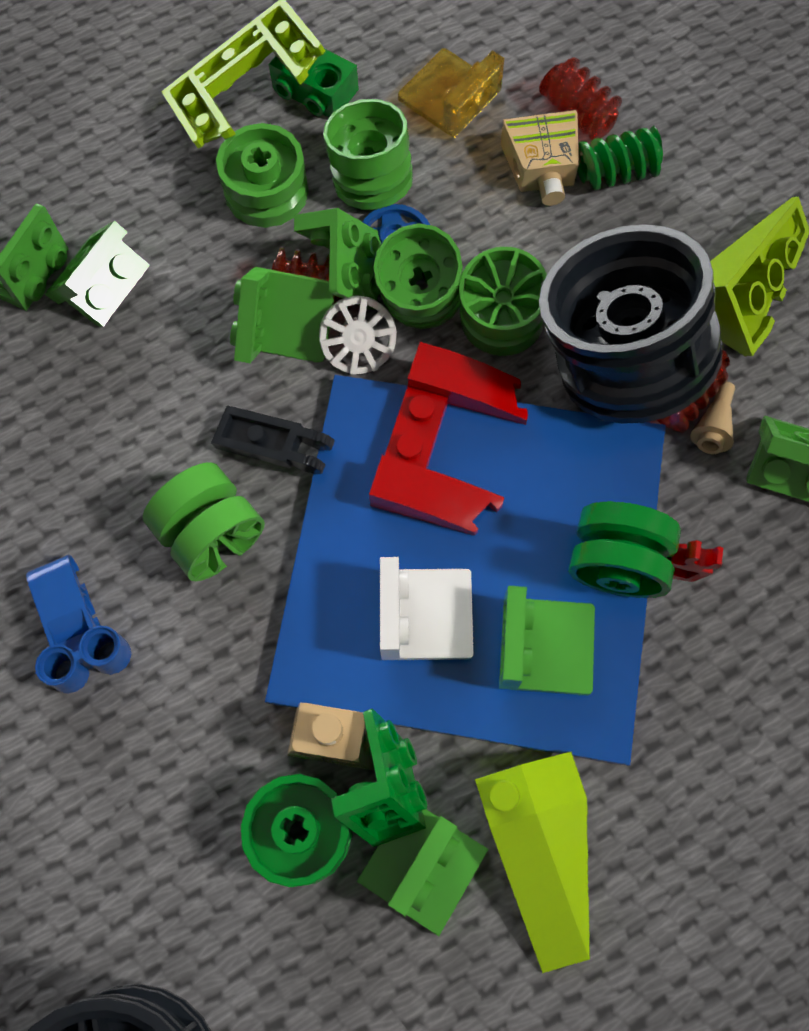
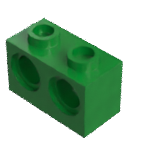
[268,48,359,118]

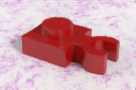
[667,540,723,582]

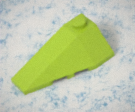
[710,196,809,357]
[475,752,590,973]

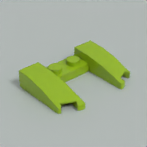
[161,0,325,148]

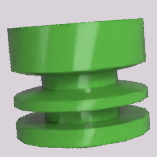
[323,99,413,210]
[373,223,463,329]

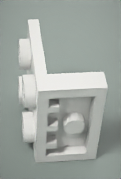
[380,557,473,660]

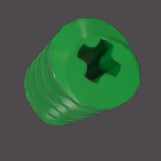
[577,125,663,191]

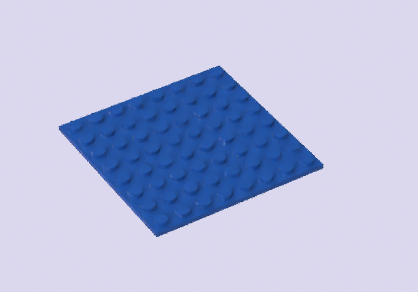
[265,375,665,766]

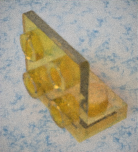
[398,48,505,139]

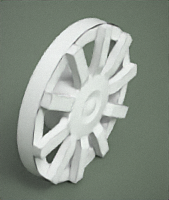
[319,296,397,375]

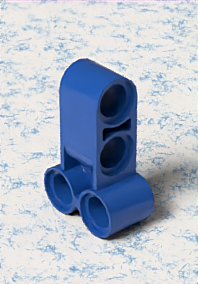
[26,554,131,694]

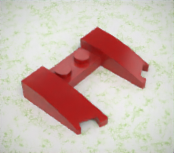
[369,342,528,535]

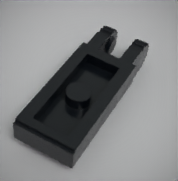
[211,405,335,475]

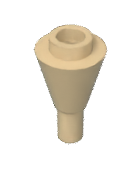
[690,381,735,454]

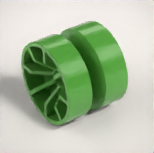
[459,247,547,356]
[143,462,265,582]

